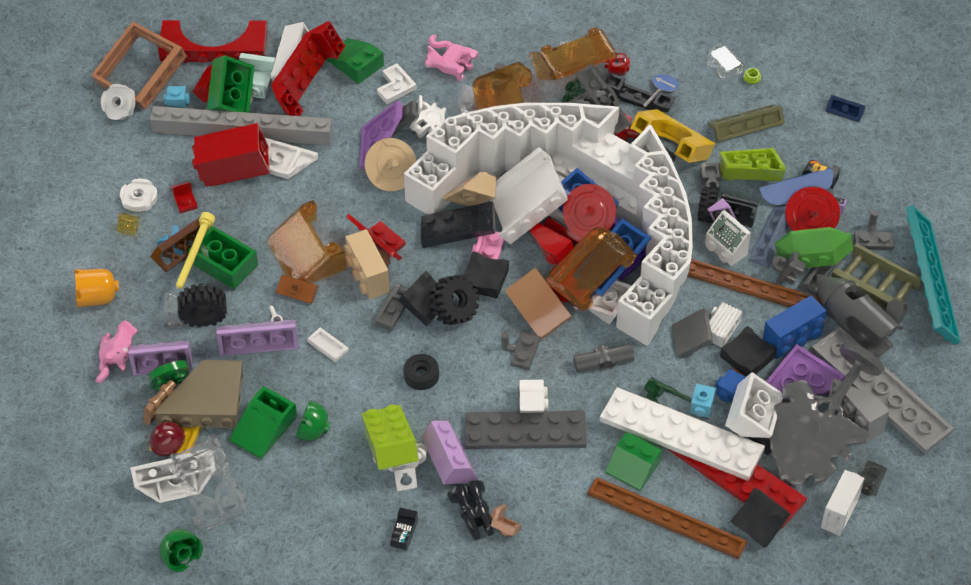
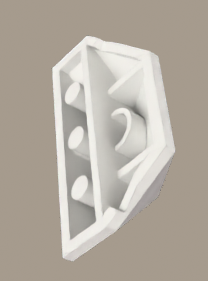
[131,450,216,503]

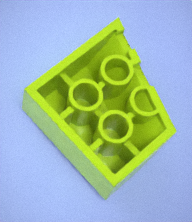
[719,148,786,181]

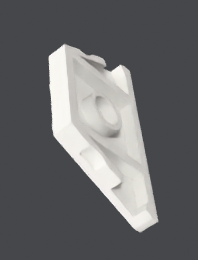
[265,138,318,179]

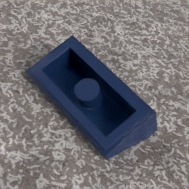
[825,95,866,122]

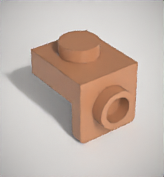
[491,504,522,537]

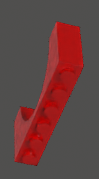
[158,20,268,63]

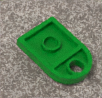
[148,360,189,391]

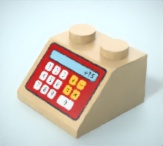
[443,172,496,206]

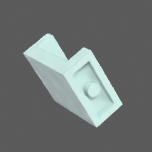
[239,53,275,99]

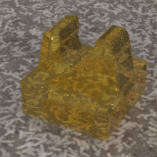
[117,212,139,236]

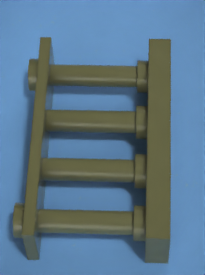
[832,243,922,312]

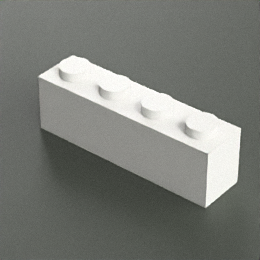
[271,22,309,81]

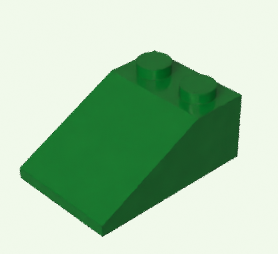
[326,38,384,84]

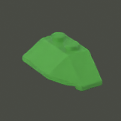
[775,227,854,268]

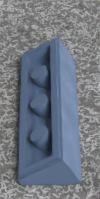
[748,206,789,268]

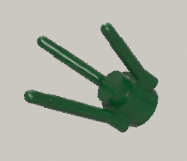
[644,377,692,404]

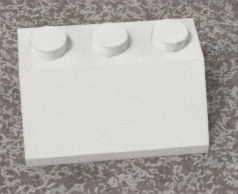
[725,373,783,438]

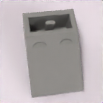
[828,379,889,443]

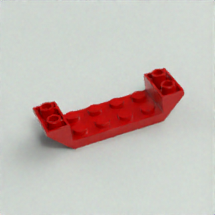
[271,21,346,116]

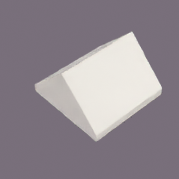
[585,280,632,325]

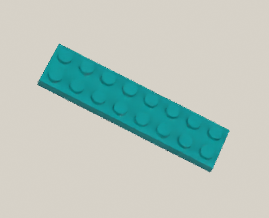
[906,205,961,344]

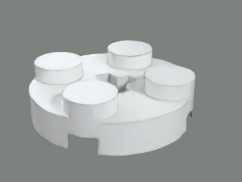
[101,84,135,120]
[120,179,158,212]

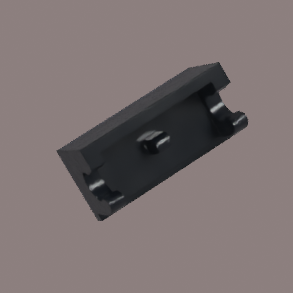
[721,193,758,228]

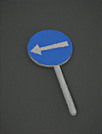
[643,74,679,107]

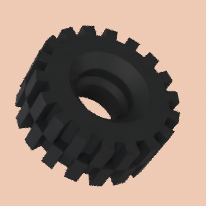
[429,275,479,325]
[177,283,227,327]

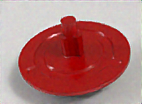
[563,184,616,239]
[785,187,840,231]

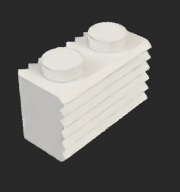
[709,302,742,347]

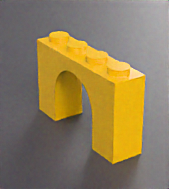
[631,109,716,163]

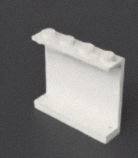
[490,147,568,244]

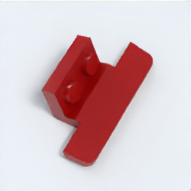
[346,213,406,261]

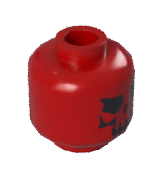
[604,52,630,76]

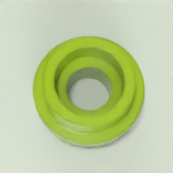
[743,68,761,84]

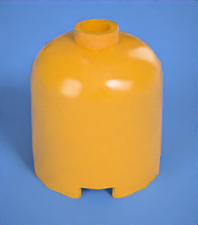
[74,269,119,308]

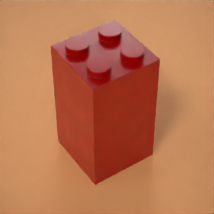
[192,123,270,186]

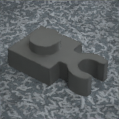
[700,163,721,192]

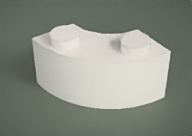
[519,380,548,413]

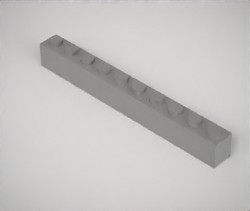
[150,106,333,145]

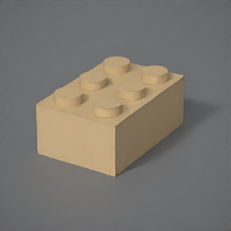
[344,229,390,300]

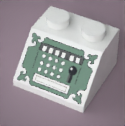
[705,210,751,266]

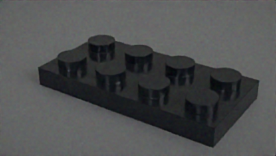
[421,201,495,248]

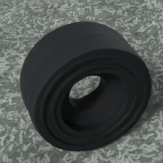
[404,354,439,390]

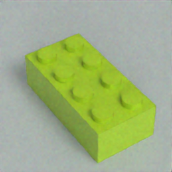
[361,404,419,470]

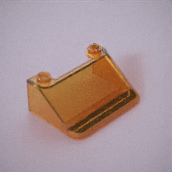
[472,62,532,110]
[267,200,347,284]
[545,227,637,311]

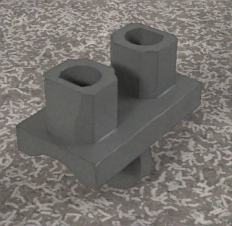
[771,251,806,284]

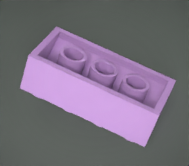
[217,320,299,356]

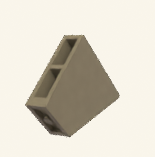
[155,360,243,428]

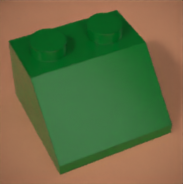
[605,432,662,491]

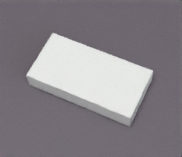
[307,327,349,363]

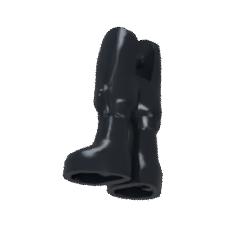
[447,480,493,540]

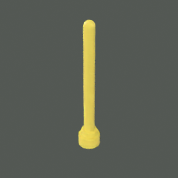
[176,212,215,289]

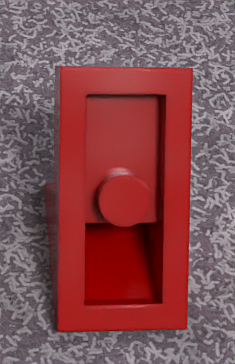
[170,181,198,214]

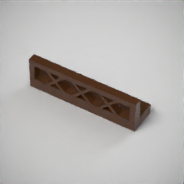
[150,217,208,273]

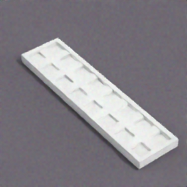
[600,387,765,481]

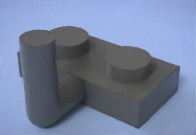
[854,210,894,250]
[501,332,541,370]

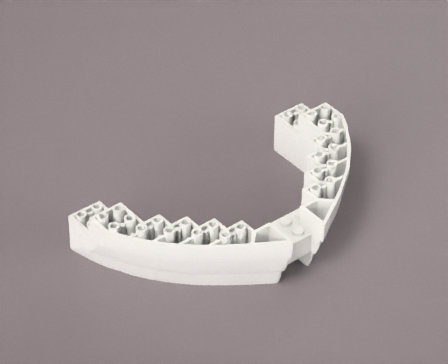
[404,103,692,346]

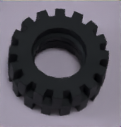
[698,188,718,223]

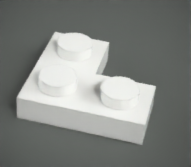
[377,64,417,104]

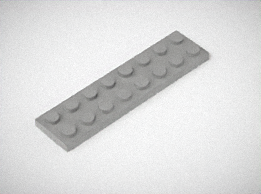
[811,327,954,454]

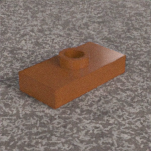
[276,275,318,304]

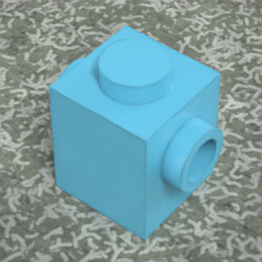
[164,86,190,108]
[690,384,716,418]

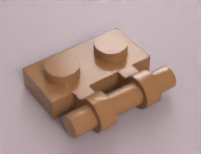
[143,380,175,425]

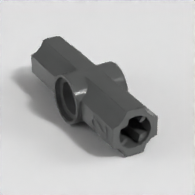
[573,344,635,373]

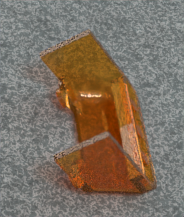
[529,27,617,80]

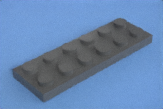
[465,411,587,449]

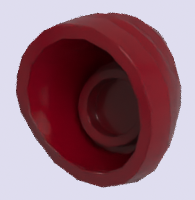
[150,422,185,456]

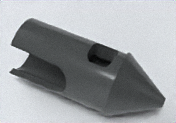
[816,275,903,357]

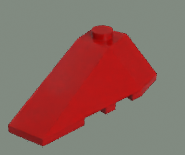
[528,223,582,270]

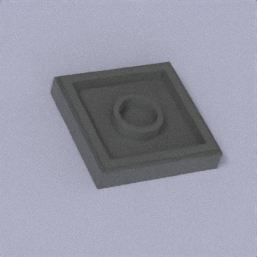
[672,308,713,358]

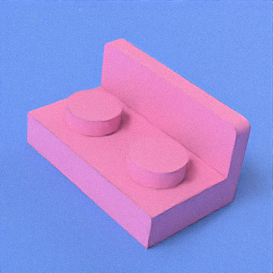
[472,231,505,259]

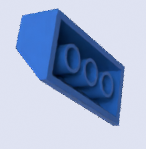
[573,218,651,297]

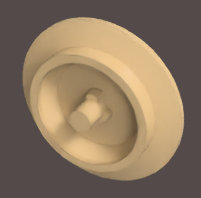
[364,138,417,191]

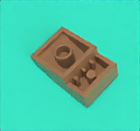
[505,267,572,339]

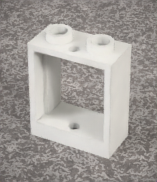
[821,470,864,536]

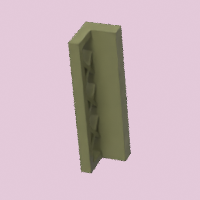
[707,104,785,142]

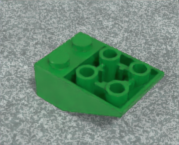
[229,386,297,459]

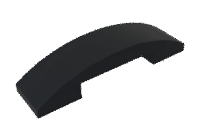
[604,72,676,112]

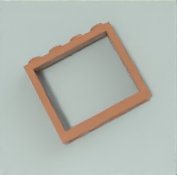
[91,22,187,110]

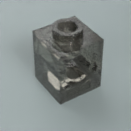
[861,460,887,496]

